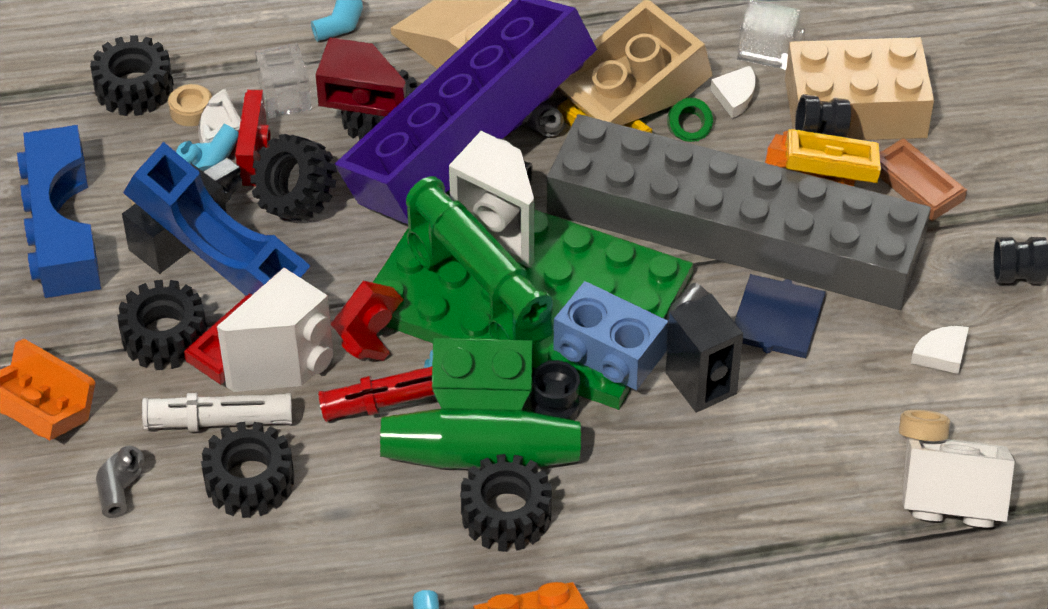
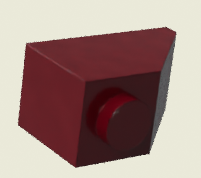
[315,37,406,116]

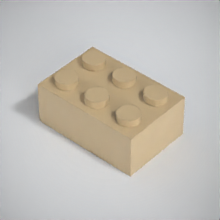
[785,37,934,140]

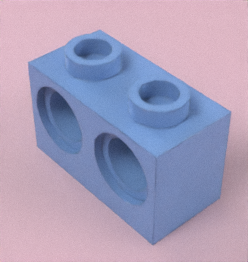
[554,281,668,391]

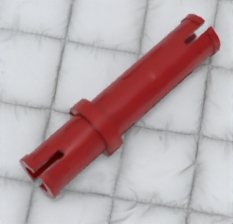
[318,366,435,422]

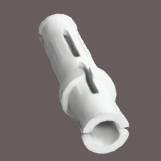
[142,393,292,432]

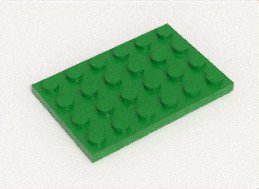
[373,190,693,410]

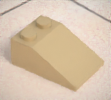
[391,0,512,69]
[556,0,713,125]

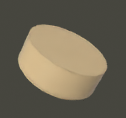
[168,84,212,126]
[899,410,950,441]

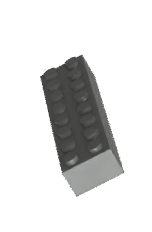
[547,114,931,311]

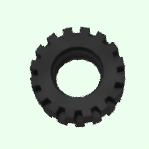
[251,134,337,221]

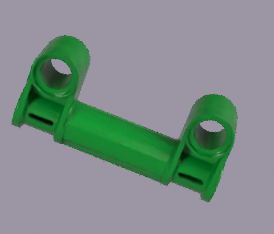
[406,176,553,346]

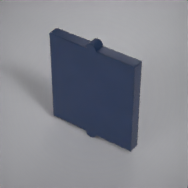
[734,274,826,359]

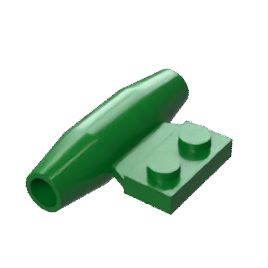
[380,338,581,469]

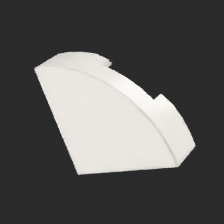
[711,66,755,118]
[198,89,241,143]
[911,326,969,374]

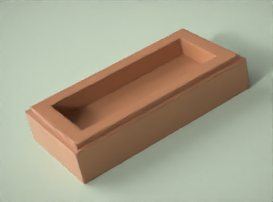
[879,138,967,221]

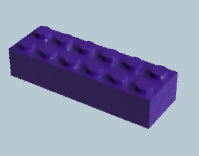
[335,0,597,224]

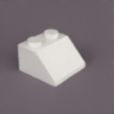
[449,131,534,267]
[217,268,334,392]
[902,437,1015,527]

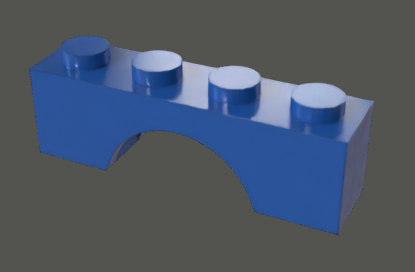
[17,125,101,298]
[123,142,310,296]

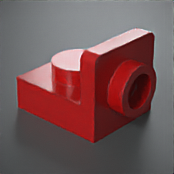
[331,281,403,361]

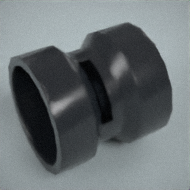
[795,94,851,138]
[993,237,1048,283]
[531,360,580,421]

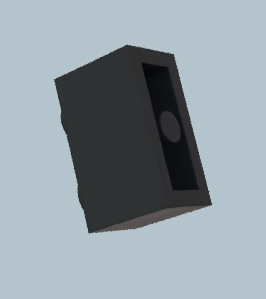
[665,294,743,413]

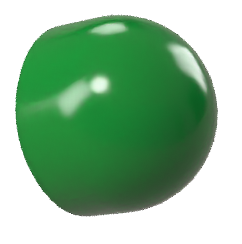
[667,98,713,142]

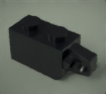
[122,158,242,274]

